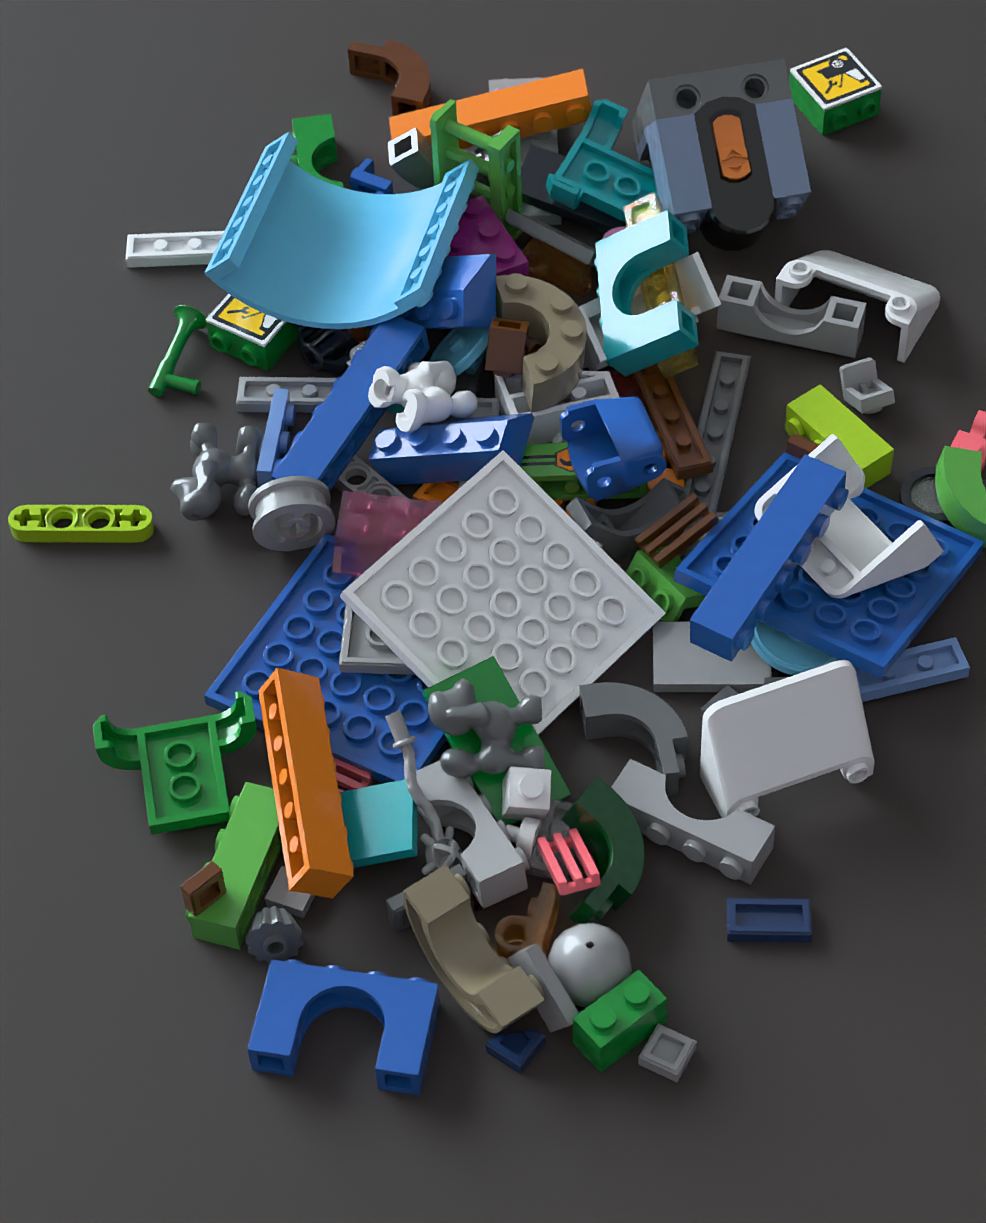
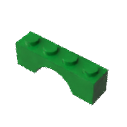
[291,114,343,188]

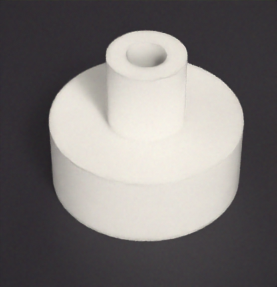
[506,816,543,860]

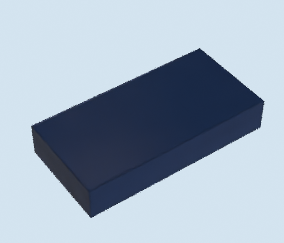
[726,898,812,943]

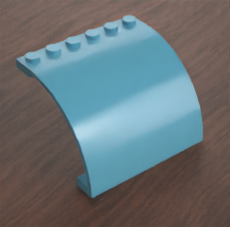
[204,132,480,329]

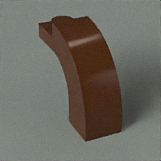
[348,39,432,116]

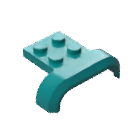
[546,99,659,225]

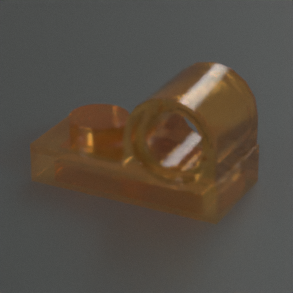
[521,237,591,298]
[495,882,560,966]

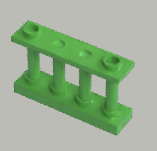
[429,99,523,241]

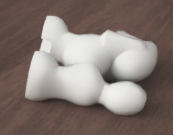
[368,360,478,433]

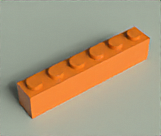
[389,69,592,149]
[258,668,354,899]

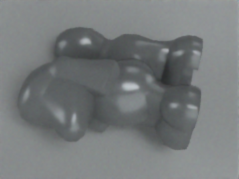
[170,423,263,521]
[428,679,545,778]

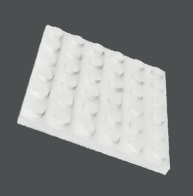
[340,450,666,735]

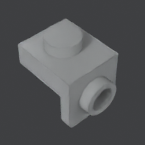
[839,357,895,414]

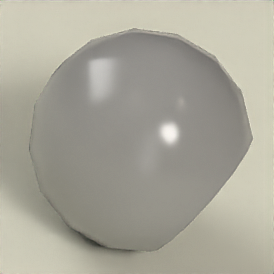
[548,923,632,1008]

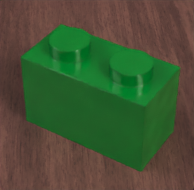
[573,970,667,1073]

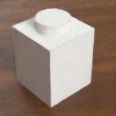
[501,767,551,820]

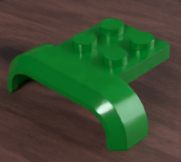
[93,691,256,835]

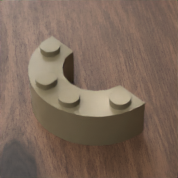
[496,273,587,413]
[403,865,545,1033]

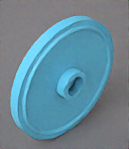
[429,328,490,377]
[751,622,838,676]

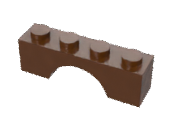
[485,317,532,377]

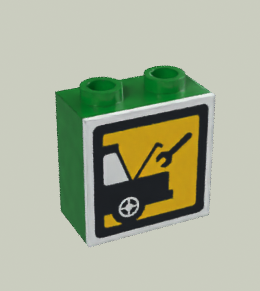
[789,48,882,136]
[206,294,302,371]

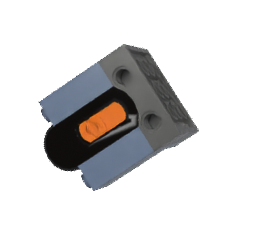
[632,59,811,251]

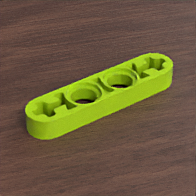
[8,505,155,543]

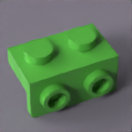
[626,546,706,622]

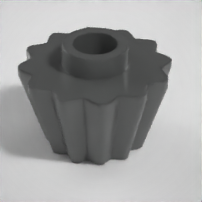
[246,906,304,964]

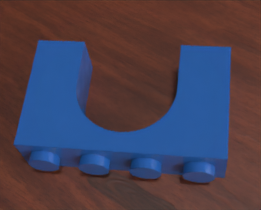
[247,959,440,1095]

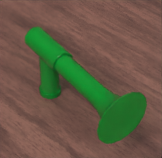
[148,305,207,397]

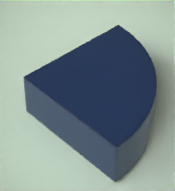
[485,1029,546,1074]

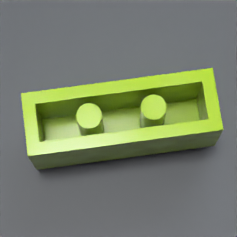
[785,384,894,489]

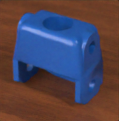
[560,397,667,501]

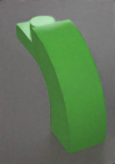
[935,446,986,548]

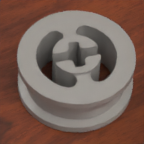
[248,476,335,551]

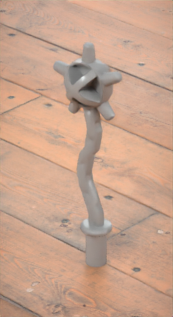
[385,710,462,875]

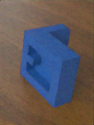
[349,158,393,195]

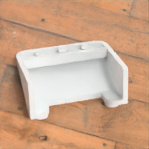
[775,250,940,363]
[755,434,944,598]
[700,660,874,818]

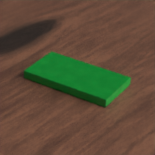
[422,656,571,826]

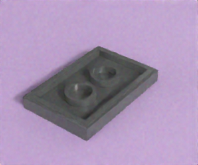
[505,209,597,267]

